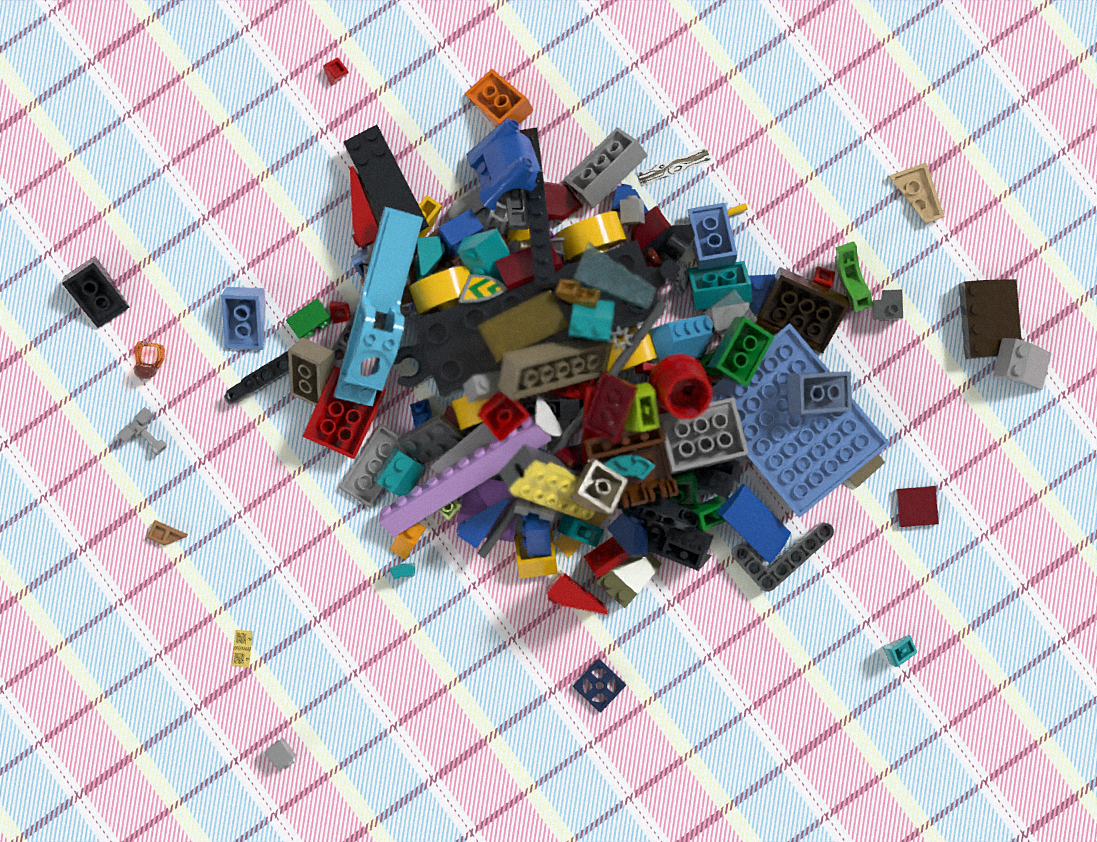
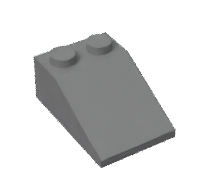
[993,338,1051,390]

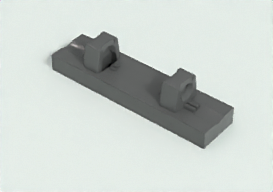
[505,188,529,230]

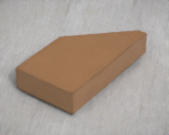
[147,520,188,545]

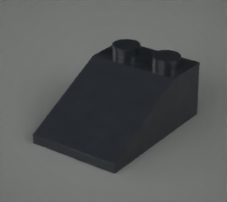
[62,256,130,328]

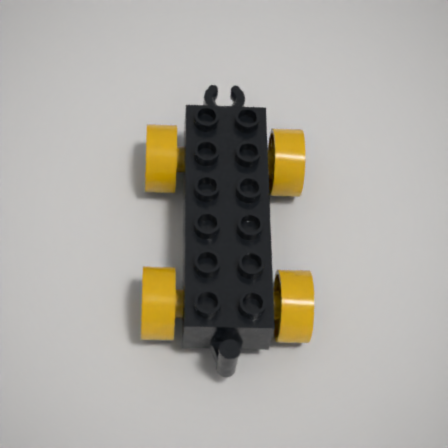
[393,211,679,430]

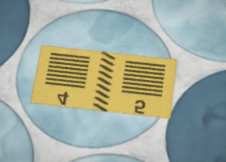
[232,630,253,667]

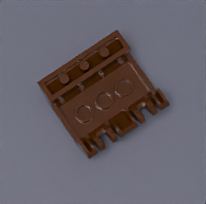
[584,422,678,514]

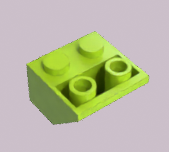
[624,382,660,432]

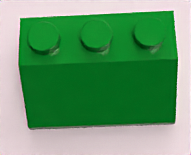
[707,316,775,387]

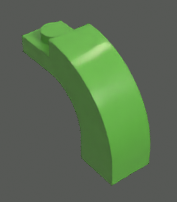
[834,241,873,312]

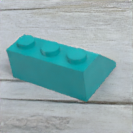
[457,229,511,287]
[688,261,752,310]

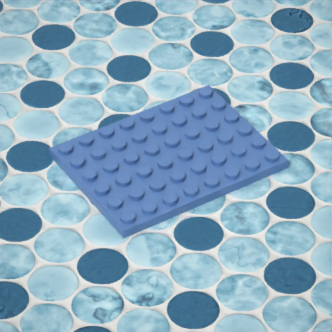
[711,323,891,518]

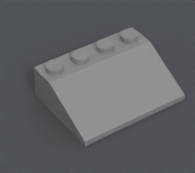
[658,397,749,475]

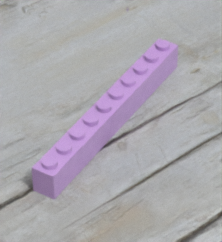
[379,414,551,537]

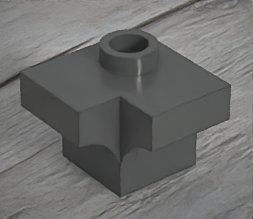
[872,289,903,321]

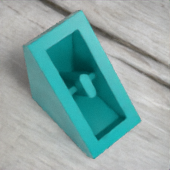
[882,635,918,667]

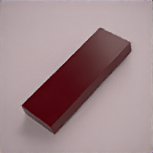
[555,443,583,467]

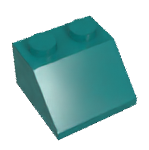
[413,236,445,282]
[569,300,614,342]
[374,447,426,497]

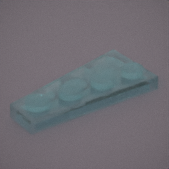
[574,242,656,309]

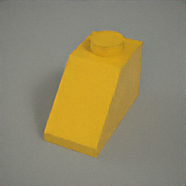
[418,195,442,238]

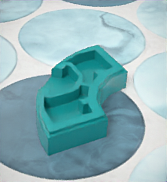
[603,455,655,480]

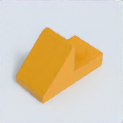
[389,523,426,560]

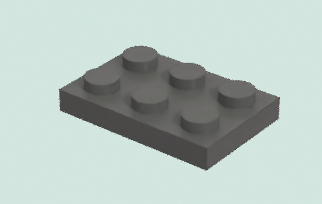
[397,413,467,465]

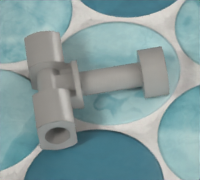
[117,407,167,456]
[514,498,555,521]

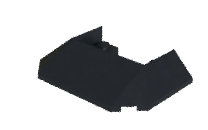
[645,460,741,571]

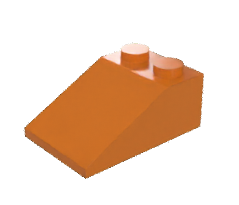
[464,69,534,127]

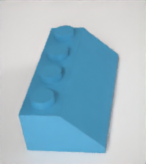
[650,314,714,362]

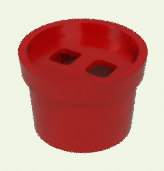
[648,354,712,419]

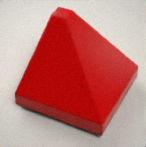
[323,57,349,86]
[813,266,835,289]
[329,301,351,324]

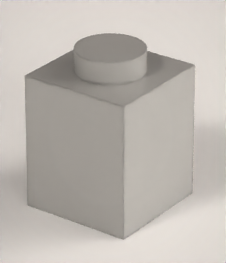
[620,195,645,226]
[264,737,297,771]

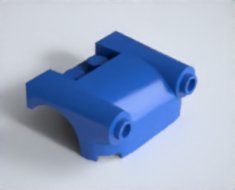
[466,118,540,211]

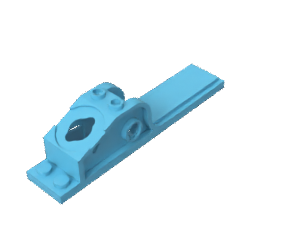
[334,207,423,406]

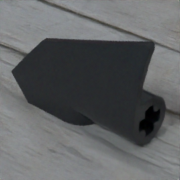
[641,224,695,267]

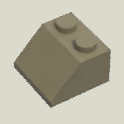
[569,460,628,515]

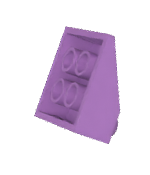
[456,479,518,542]

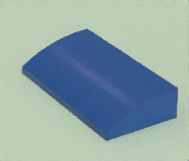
[716,484,791,564]

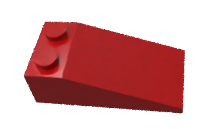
[349,166,379,250]

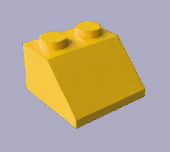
[514,530,558,579]

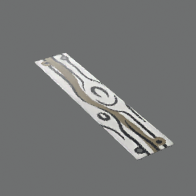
[637,147,711,186]

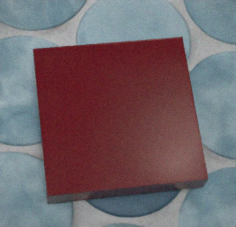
[896,486,939,527]

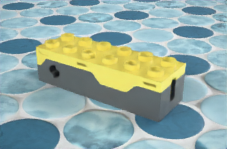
[499,444,596,521]

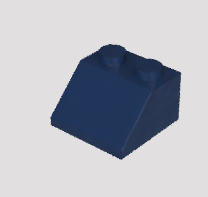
[607,512,649,557]

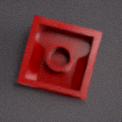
[477,391,530,442]

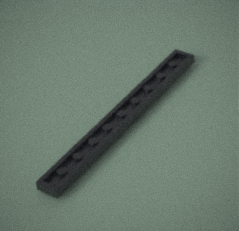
[520,127,556,289]

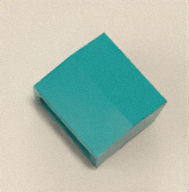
[390,563,415,580]

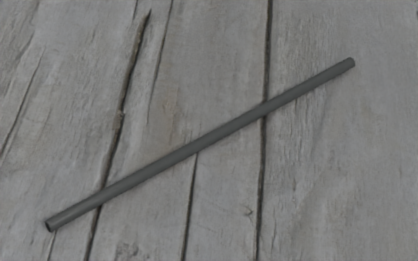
[477,300,668,558]

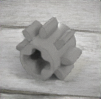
[609,326,634,351]

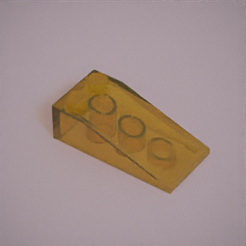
[478,290,568,363]

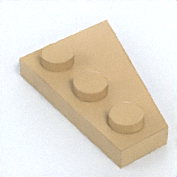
[889,163,945,224]

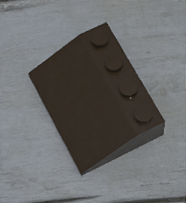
[754,267,850,354]
[959,279,1022,360]

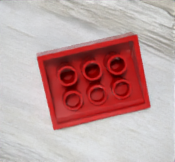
[302,365,387,460]
[546,570,609,615]

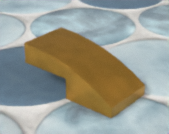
[556,280,601,308]

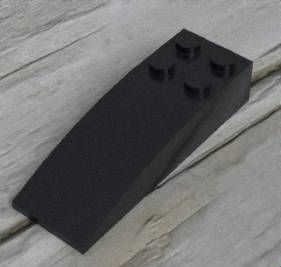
[343,124,430,231]

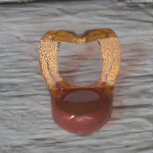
[134,341,165,379]

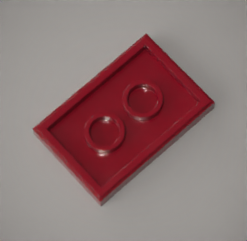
[495,245,563,290]
[583,371,639,443]

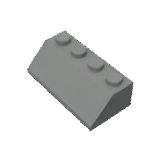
[563,127,648,208]
[431,423,495,475]

